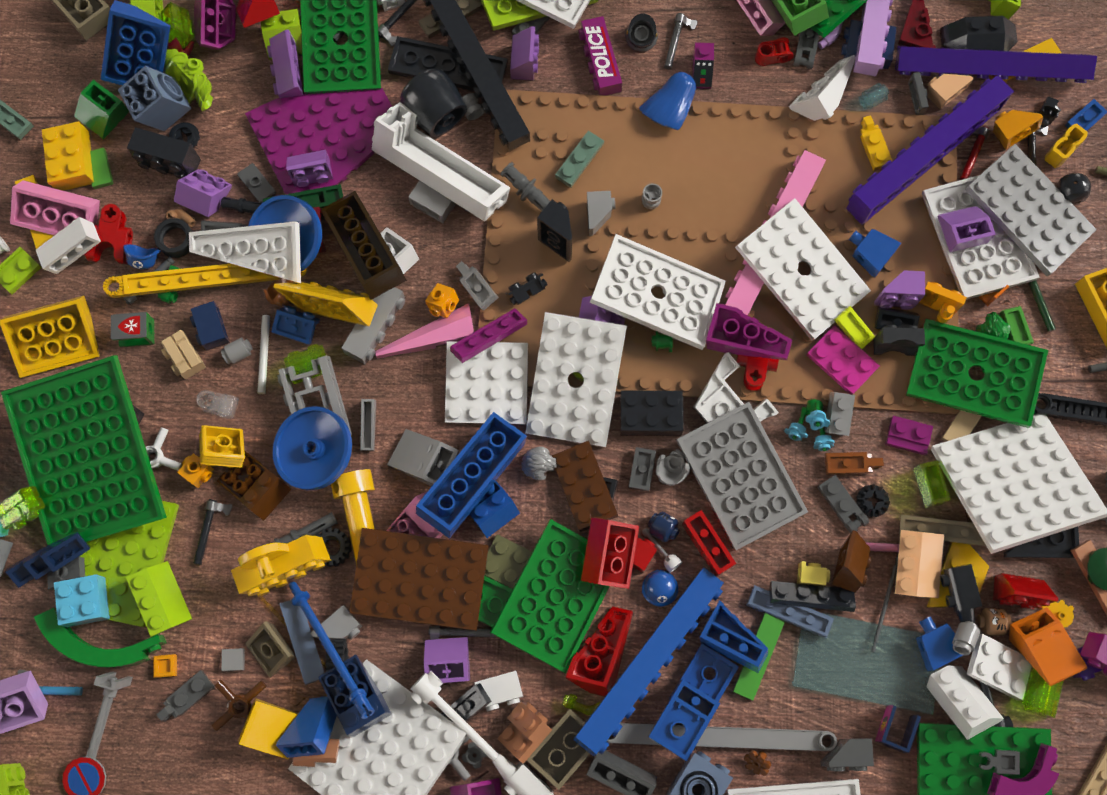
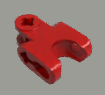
[84,204,133,264]
[736,355,779,391]

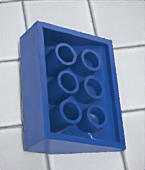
[101,0,171,86]

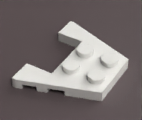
[694,352,779,423]

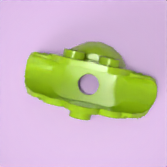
[164,49,213,111]

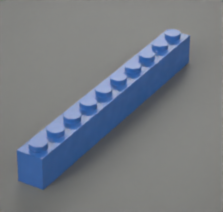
[573,567,724,756]

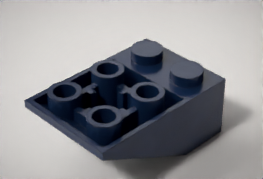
[318,654,392,737]

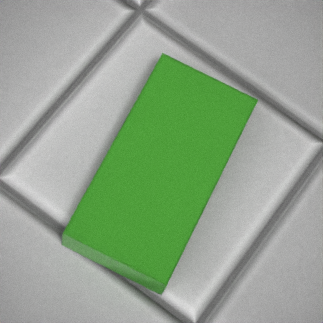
[90,147,114,189]
[1000,306,1034,345]

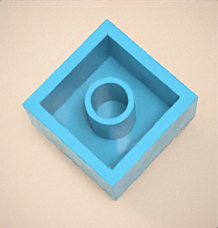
[54,574,110,627]

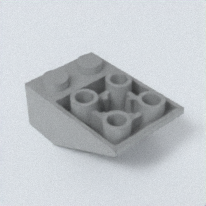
[387,429,460,487]

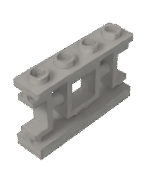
[277,356,352,435]

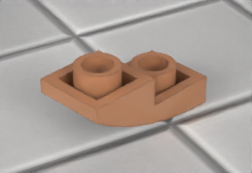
[292,739,340,767]

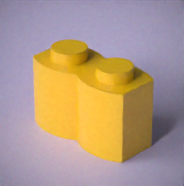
[1044,124,1088,168]

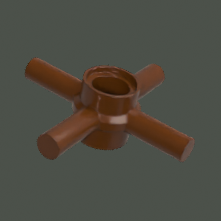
[212,679,267,731]

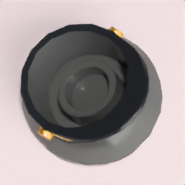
[625,13,658,52]

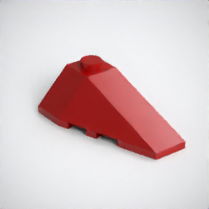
[566,606,633,697]

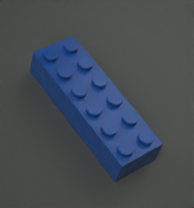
[416,412,527,539]

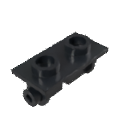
[505,272,548,305]

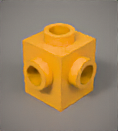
[425,283,459,318]
[177,453,214,488]

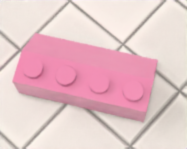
[10,180,100,235]

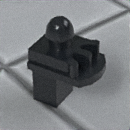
[1037,96,1061,128]

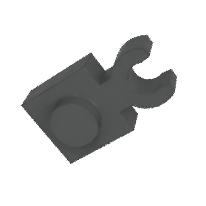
[979,749,1020,775]

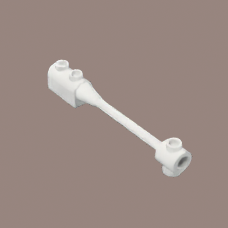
[410,671,554,795]

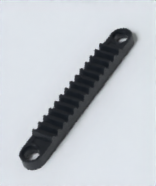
[1034,393,1107,427]

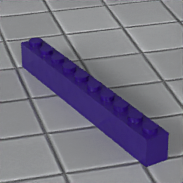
[895,46,1097,83]

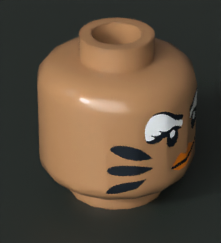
[977,608,1011,636]

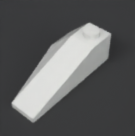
[789,55,855,121]

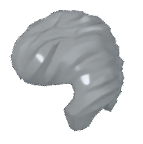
[521,447,557,480]
[656,449,690,486]

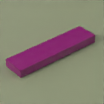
[450,308,527,363]

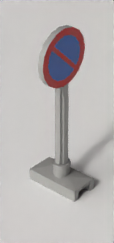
[62,671,133,795]

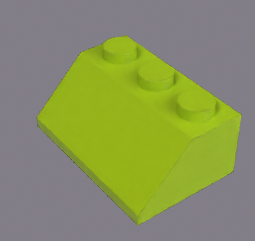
[126,561,192,637]

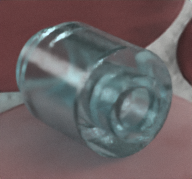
[859,83,889,110]

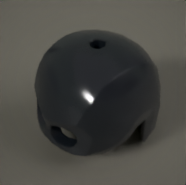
[1057,173,1091,204]

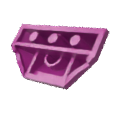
[193,0,236,50]

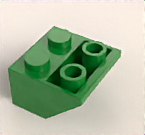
[74,80,129,140]

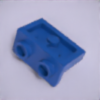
[271,306,320,344]

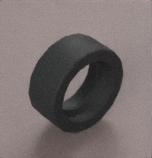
[154,218,193,258]

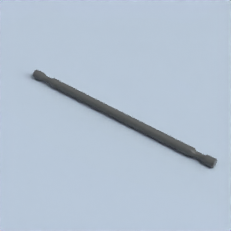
[871,556,898,653]

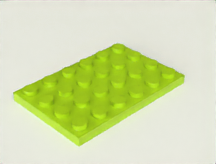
[79,501,179,628]

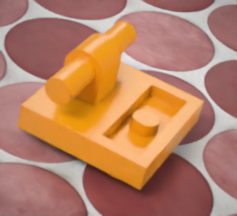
[919,282,967,323]

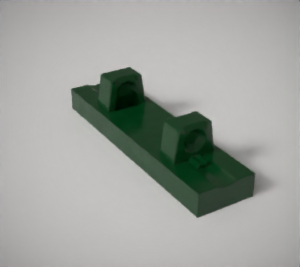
[263,184,343,209]

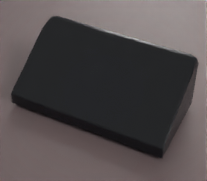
[875,306,920,329]

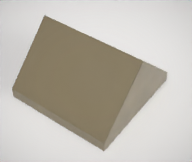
[245,621,296,678]

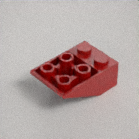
[993,573,1058,610]

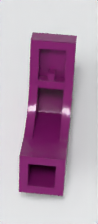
[987,743,1059,795]

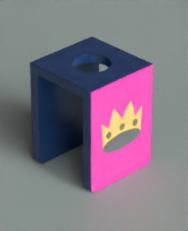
[875,705,921,753]

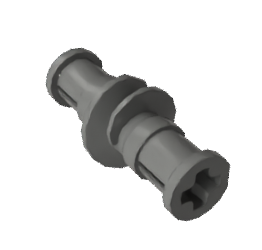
[500,162,550,212]

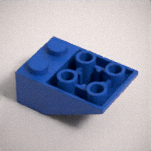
[469,481,520,538]

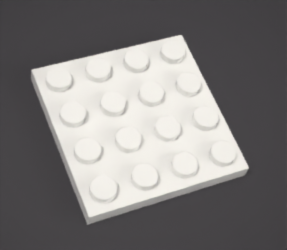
[445,341,528,424]

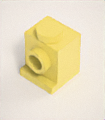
[797,561,830,586]

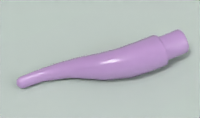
[818,20,845,49]

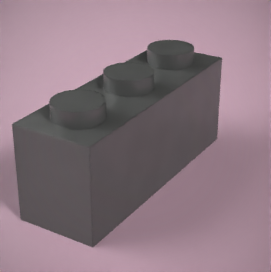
[586,750,657,795]

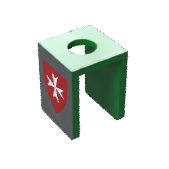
[111,312,155,347]

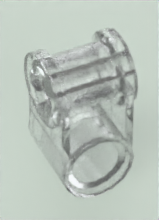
[196,390,239,419]

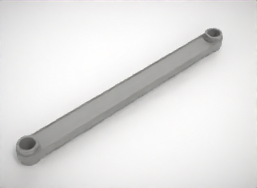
[606,723,837,751]

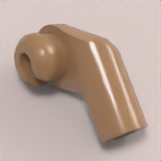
[166,209,196,228]

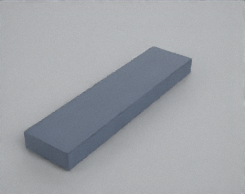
[746,585,834,639]
[280,600,324,685]

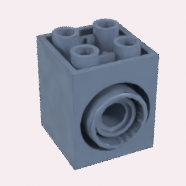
[118,66,192,131]
[665,751,733,795]

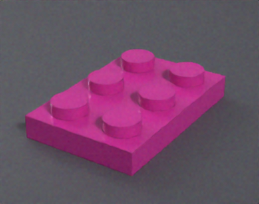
[806,325,880,395]

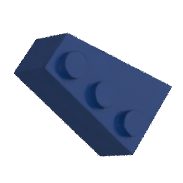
[700,600,768,673]

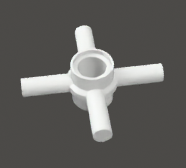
[146,427,182,471]

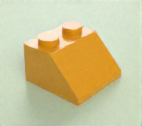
[993,110,1043,150]

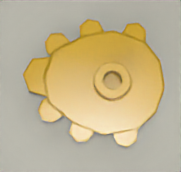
[1042,600,1074,628]

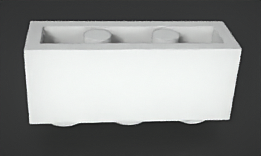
[36,217,101,274]

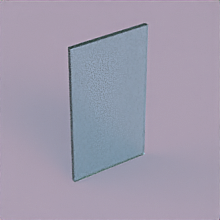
[792,613,939,715]

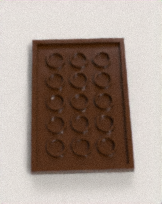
[349,528,489,631]

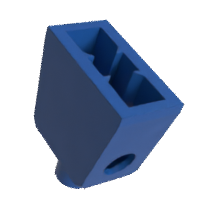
[849,229,901,278]
[916,616,963,671]

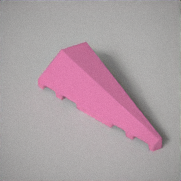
[376,304,474,358]

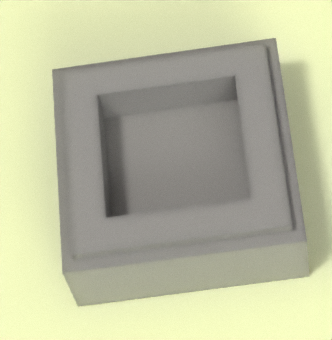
[221,648,245,671]

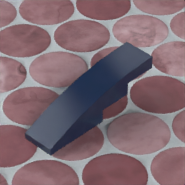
[6,532,90,588]

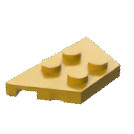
[927,542,989,608]

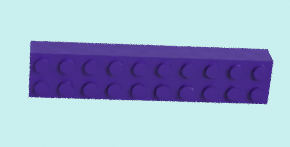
[846,75,1014,225]

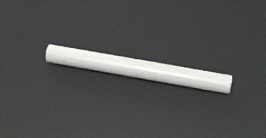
[257,315,270,394]

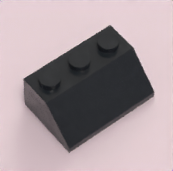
[537,199,572,262]

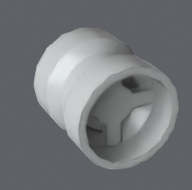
[462,93,484,120]
[642,183,662,209]

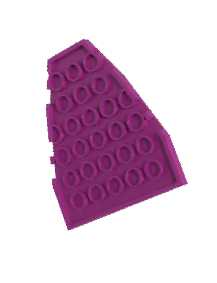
[245,88,392,199]

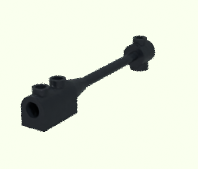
[940,564,1013,727]

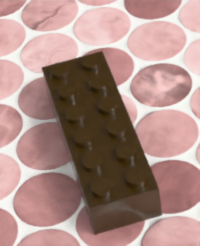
[320,191,407,300]

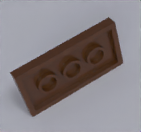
[552,440,619,532]

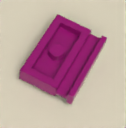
[885,415,933,456]

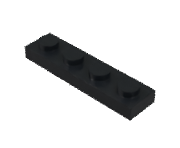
[769,581,856,612]

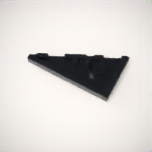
[1004,526,1080,558]

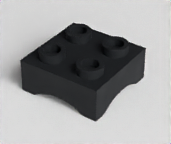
[873,325,925,356]

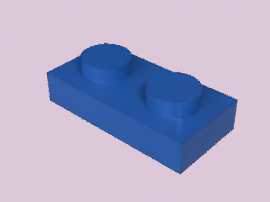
[1065,99,1107,131]

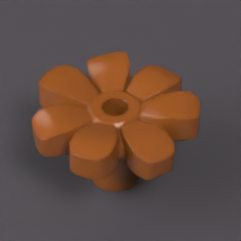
[744,750,771,776]

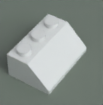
[926,665,1004,740]

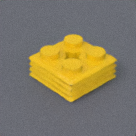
[199,425,245,468]

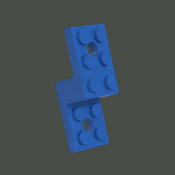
[648,644,739,761]

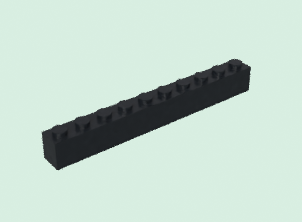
[423,0,530,151]

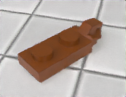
[824,452,884,475]

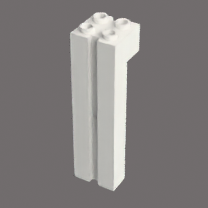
[372,102,510,222]

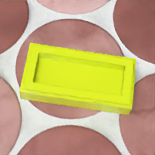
[834,306,875,349]

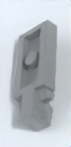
[456,261,499,310]

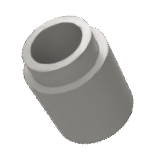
[221,337,253,364]
[952,621,980,655]

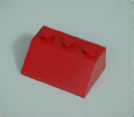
[236,0,280,28]
[581,518,639,589]

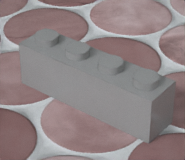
[342,287,405,364]

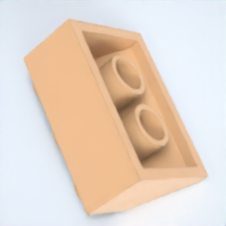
[895,530,944,598]

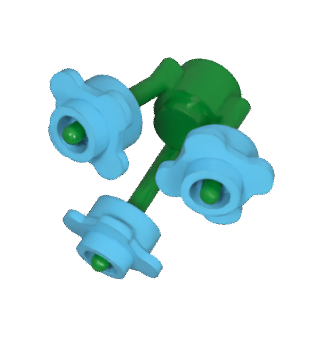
[784,399,835,451]

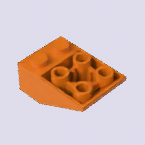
[1009,607,1087,686]

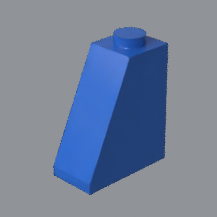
[276,696,337,758]

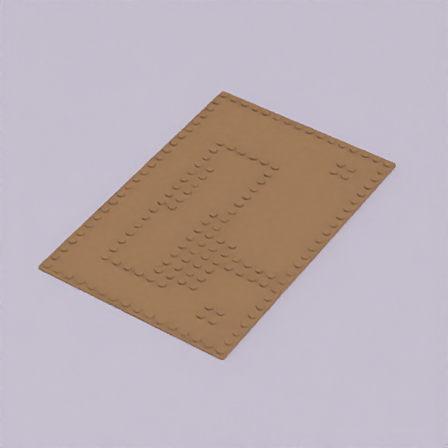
[478,90,959,415]

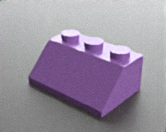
[267,30,304,98]

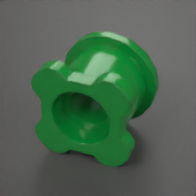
[651,331,673,352]

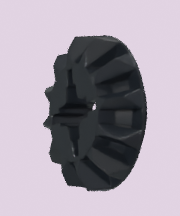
[169,122,200,147]
[856,484,890,517]

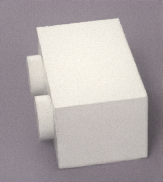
[474,671,523,711]

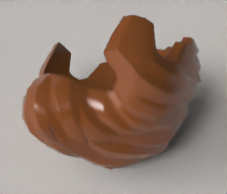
[263,278,293,307]

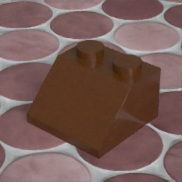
[832,530,872,593]

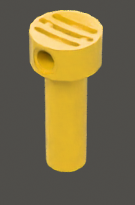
[331,469,375,564]

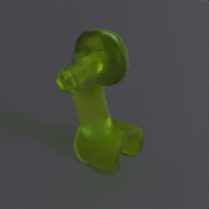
[562,694,602,715]

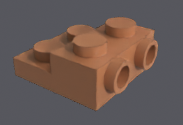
[497,702,552,764]

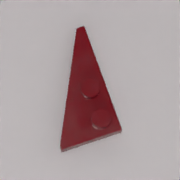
[898,0,936,48]

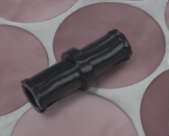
[221,197,262,214]

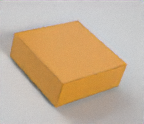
[153,654,177,678]

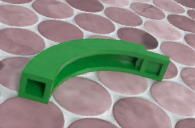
[34,608,167,668]

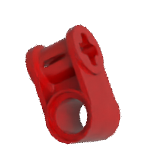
[755,37,794,66]

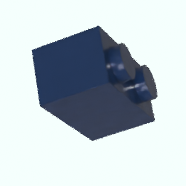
[190,301,230,350]

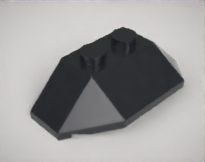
[940,16,1018,51]

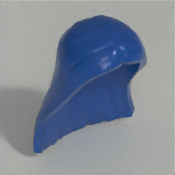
[639,72,696,130]

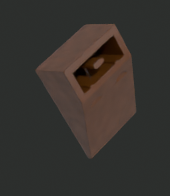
[217,450,291,521]

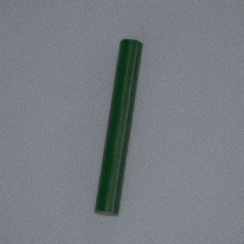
[1028,280,1056,332]

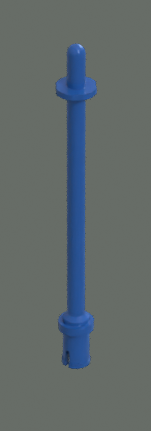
[289,581,375,719]

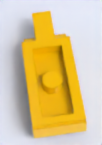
[860,115,893,170]

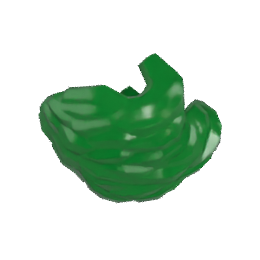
[976,312,1011,339]

